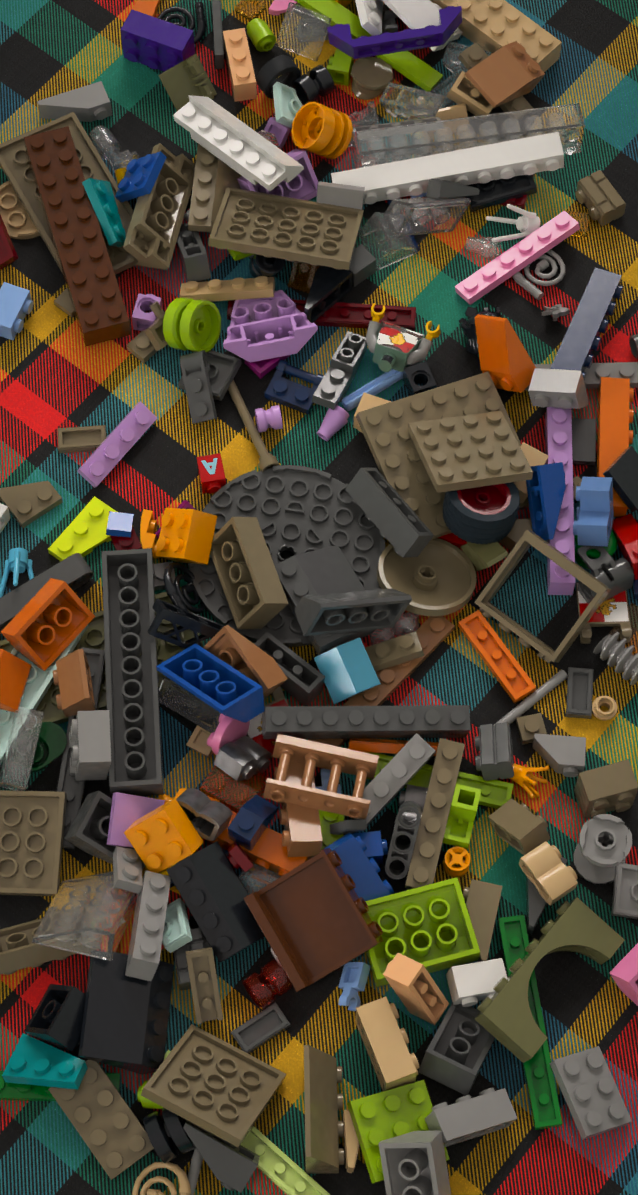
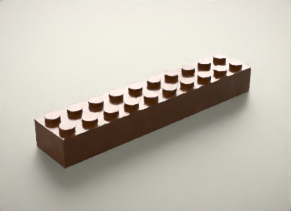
[24,126,131,347]

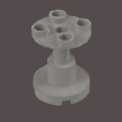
[573,814,632,884]

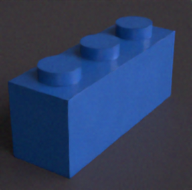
[324,833,395,901]

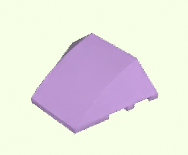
[223,290,318,363]

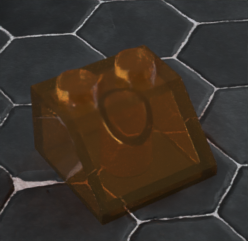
[200,765,268,813]

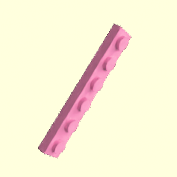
[455,211,580,305]

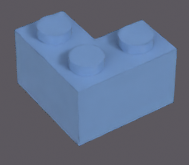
[573,477,614,547]

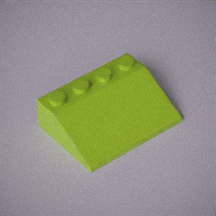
[365,877,480,988]

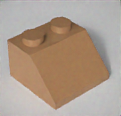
[53,649,96,717]

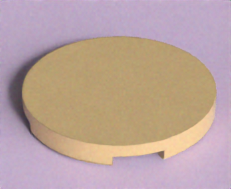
[0,181,40,239]

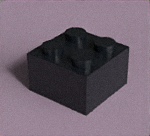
[24,984,86,1051]

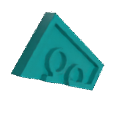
[82,178,126,247]
[2,1033,88,1090]

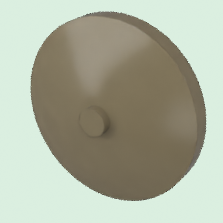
[377,538,476,616]

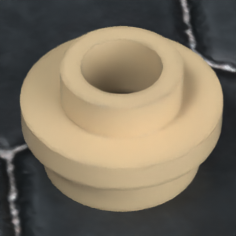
[592,696,617,721]

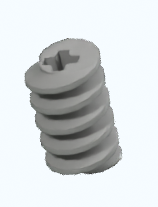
[594,632,638,686]

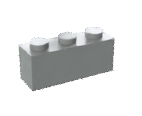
[425,1088,518,1147]

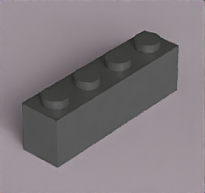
[345,468,434,557]

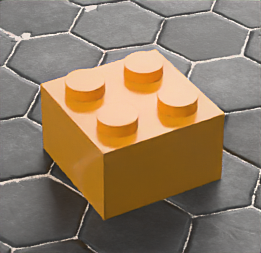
[155,508,217,565]
[124,798,204,873]

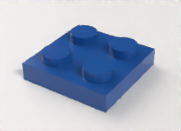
[115,151,167,202]

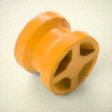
[443,846,471,878]

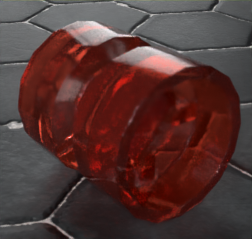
[242,959,293,1010]

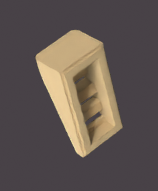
[342,1110,360,1173]

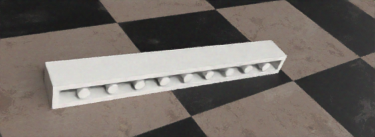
[331,132,564,204]

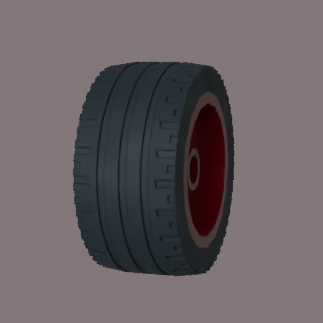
[443,482,520,544]

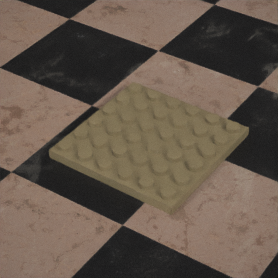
[356,372,529,540]

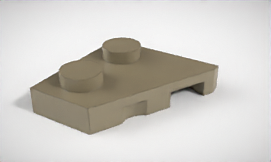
[0,481,63,528]

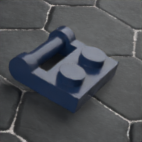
[265,359,324,415]

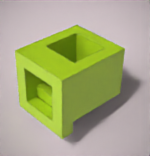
[326,48,354,86]

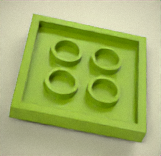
[347,1080,450,1184]

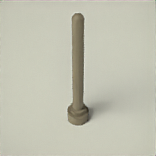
[228,380,280,472]

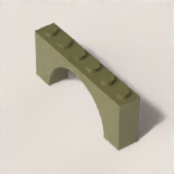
[475,897,625,1063]

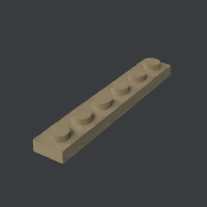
[405,738,465,889]

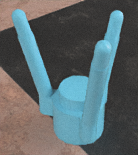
[0,548,34,598]

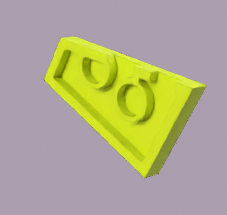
[48,496,117,561]

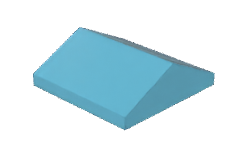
[314,637,381,704]

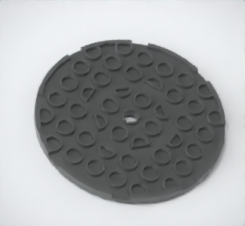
[188,465,385,647]

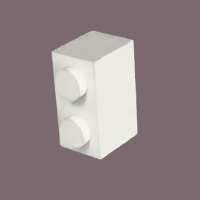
[446,958,507,1007]

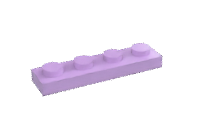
[77,401,157,488]

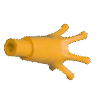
[509,763,549,799]

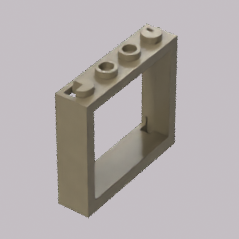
[474,530,611,663]

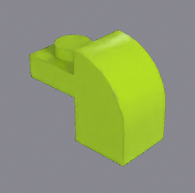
[442,784,481,849]

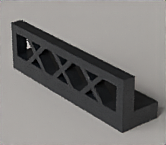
[147,599,245,649]

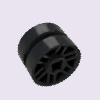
[143,1107,196,1163]

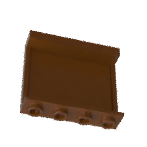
[244,848,384,992]

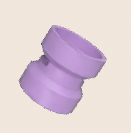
[255,405,283,433]

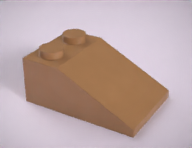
[464,41,545,108]
[203,625,288,700]

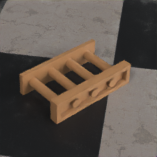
[263,733,379,819]

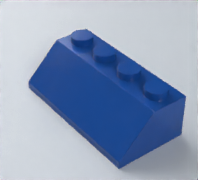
[156,643,265,723]

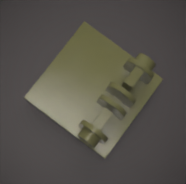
[158,54,217,111]

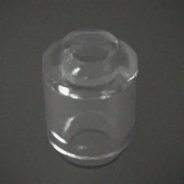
[89,125,121,159]

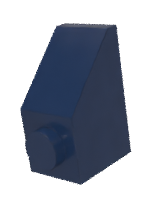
[228,794,279,851]

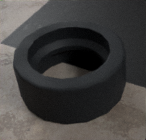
[256,55,301,99]

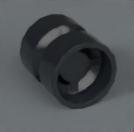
[292,65,335,105]
[249,254,285,278]

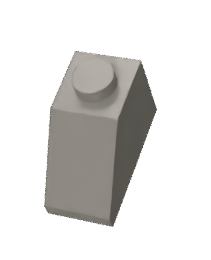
[532,733,586,777]

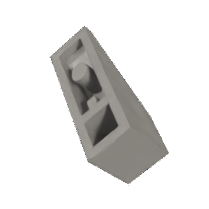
[37,81,112,122]

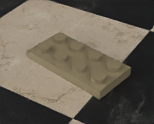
[48,1059,154,1180]

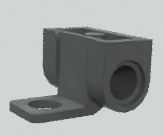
[577,546,634,604]

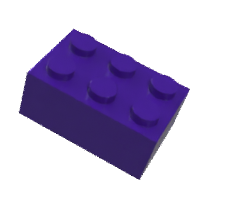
[120,10,195,71]

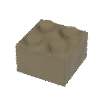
[574,759,638,819]

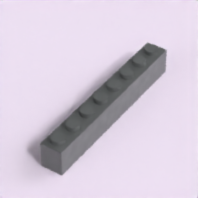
[262,705,471,739]

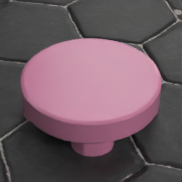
[207,714,250,755]

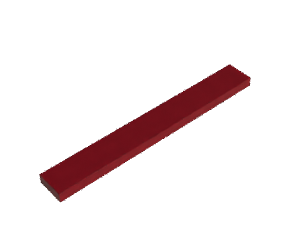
[227,299,416,331]

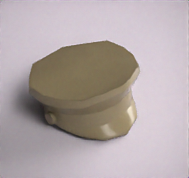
[351,57,393,100]

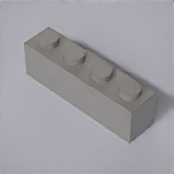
[356,733,436,826]
[125,870,171,981]

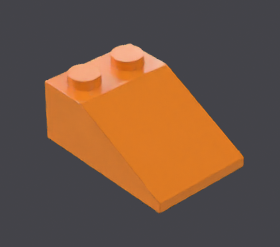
[474,314,536,393]

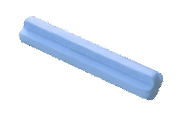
[342,369,404,411]

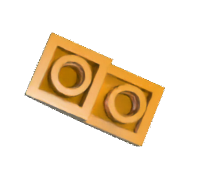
[140,509,158,561]

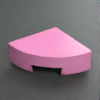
[269,0,298,15]

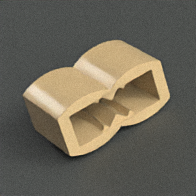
[519,841,578,906]

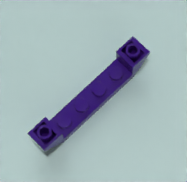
[327,6,462,59]

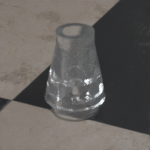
[465,236,501,260]

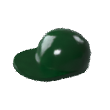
[13,722,67,773]

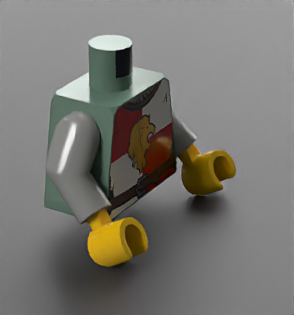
[366,303,441,372]

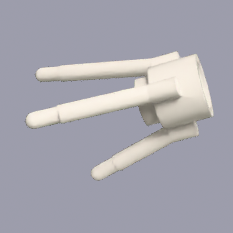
[486,204,540,242]

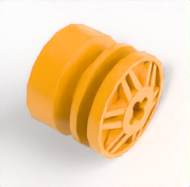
[291,102,353,159]

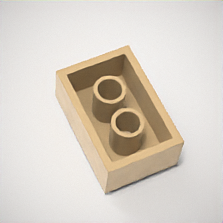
[355,997,420,1091]

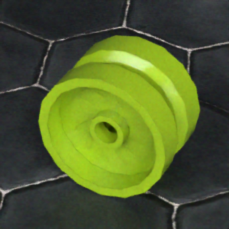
[163,297,221,352]

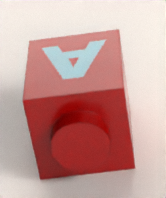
[196,453,226,494]

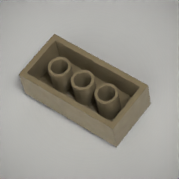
[210,517,289,629]

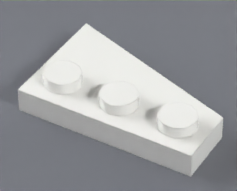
[355,0,383,36]

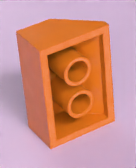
[1,578,95,671]

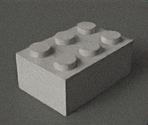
[69,710,111,781]

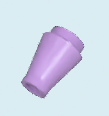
[317,405,350,441]

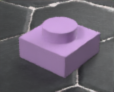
[261,117,292,149]

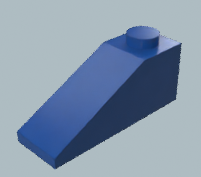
[526,462,566,540]

